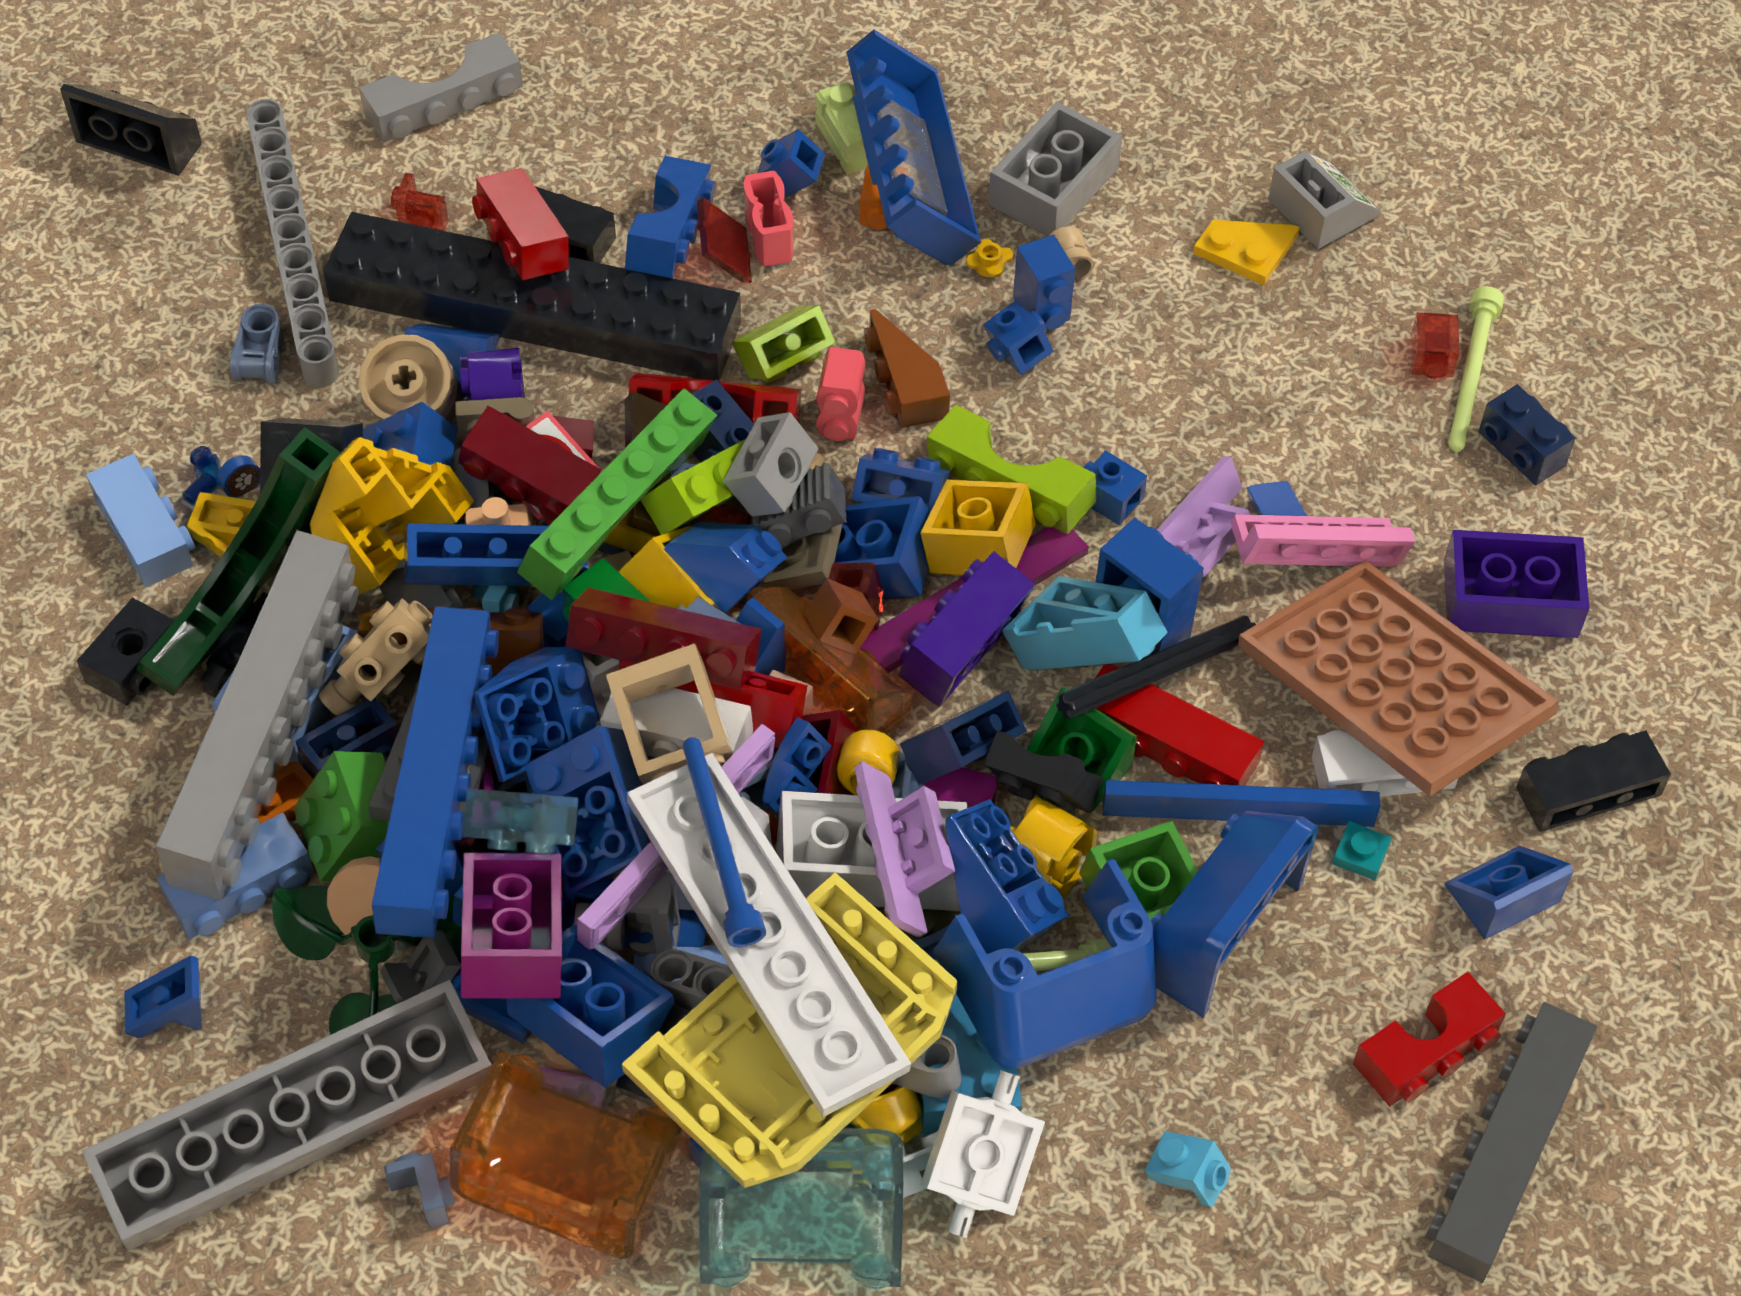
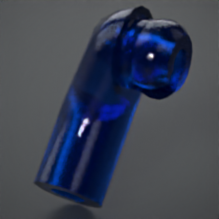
[182,446,221,506]

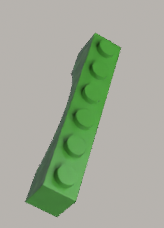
[517,388,717,600]

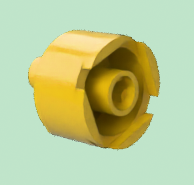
[1010,796,1097,900]

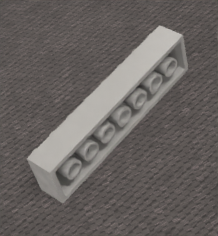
[156,530,359,901]
[82,980,491,1251]

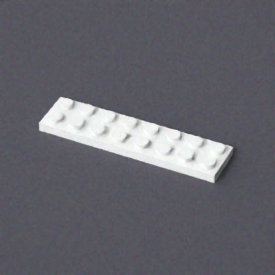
[627,753,911,1117]

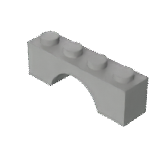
[359,32,523,143]

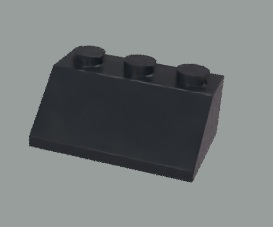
[60,84,202,176]

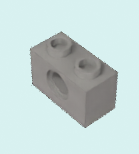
[723,412,819,517]

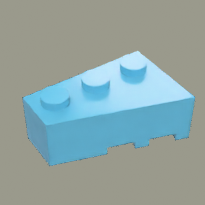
[1002,576,1168,670]

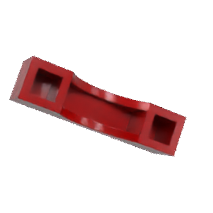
[628,373,802,424]

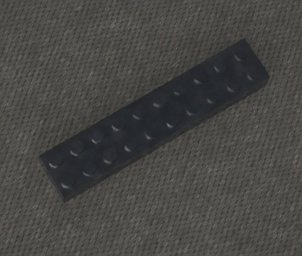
[323,212,741,381]

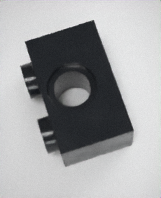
[77,597,174,706]

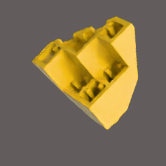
[310,437,474,596]

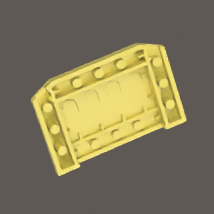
[622,872,957,1188]

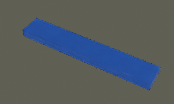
[1102,780,1381,827]

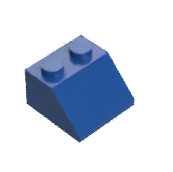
[664,522,787,613]

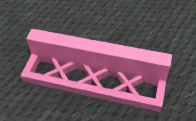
[1230,515,1415,567]

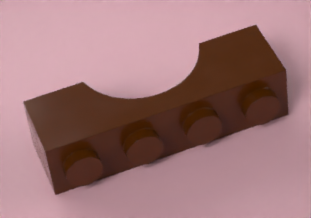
[357,607,544,680]

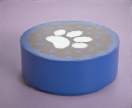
[217,455,260,498]

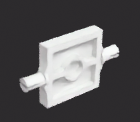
[920,1070,1045,1238]

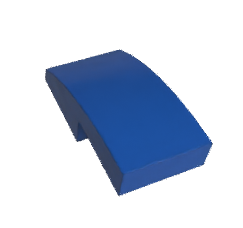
[763,717,831,817]

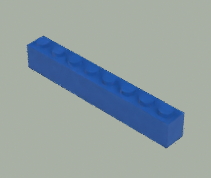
[372,607,499,938]

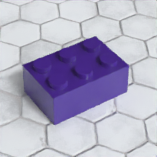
[1444,530,1590,638]
[898,551,1035,707]

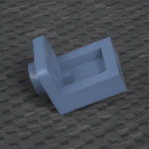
[384,1152,455,1229]

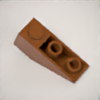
[864,309,950,428]

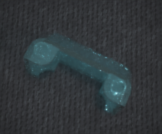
[699,1128,904,1289]

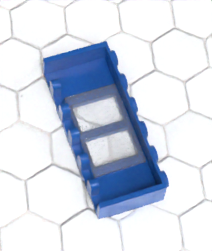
[846,29,981,265]

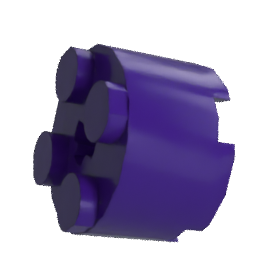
[460,348,525,401]

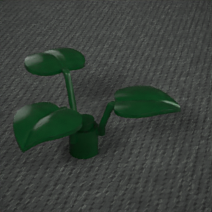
[272,886,462,1035]

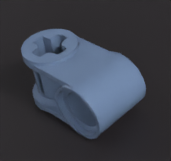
[230,304,284,384]

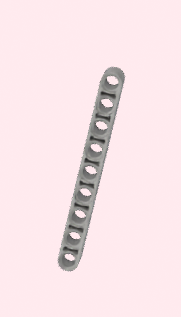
[247,99,339,387]

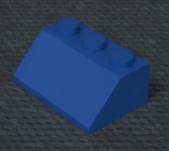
[506,924,675,1088]

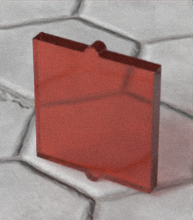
[697,198,752,283]

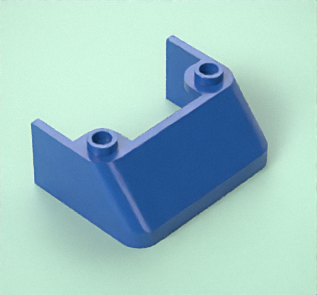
[1151,811,1318,1018]
[933,859,1157,1069]

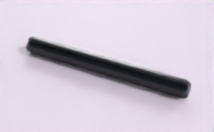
[1056,615,1256,719]

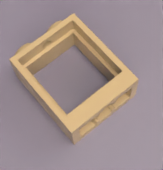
[606,643,734,785]

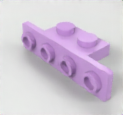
[1157,456,1250,577]
[854,762,955,937]

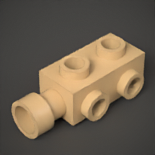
[319,598,433,716]

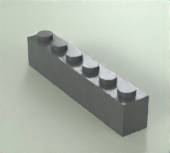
[1425,1002,1598,1283]

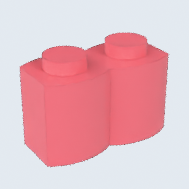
[744,171,794,266]
[816,347,865,442]

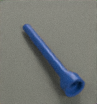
[683,737,766,947]

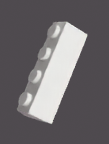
[776,791,967,911]

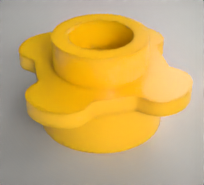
[966,239,1013,278]

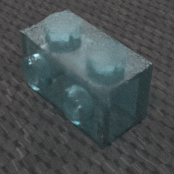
[463,789,578,854]

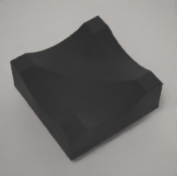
[984,731,1103,815]

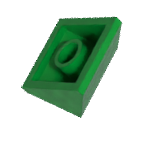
[1026,688,1137,812]

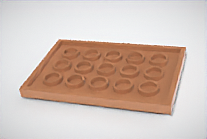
[1238,560,1559,797]

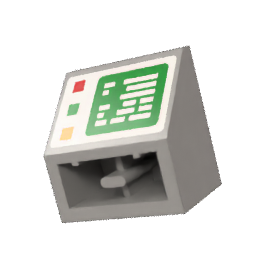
[1268,151,1380,249]

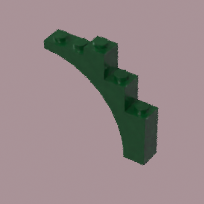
[137,427,341,696]

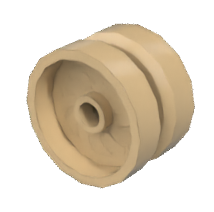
[359,334,461,422]

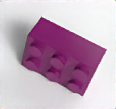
[461,853,562,998]

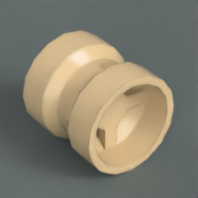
[1048,226,1094,280]

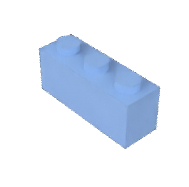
[86,454,195,588]

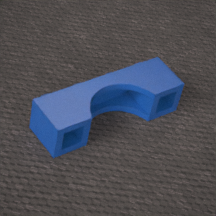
[625,156,716,278]

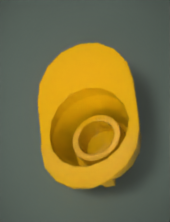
[850,1086,923,1149]

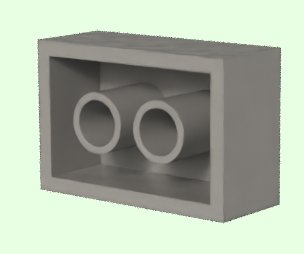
[988,101,1123,236]

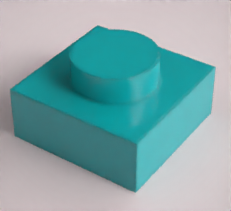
[1332,821,1392,881]

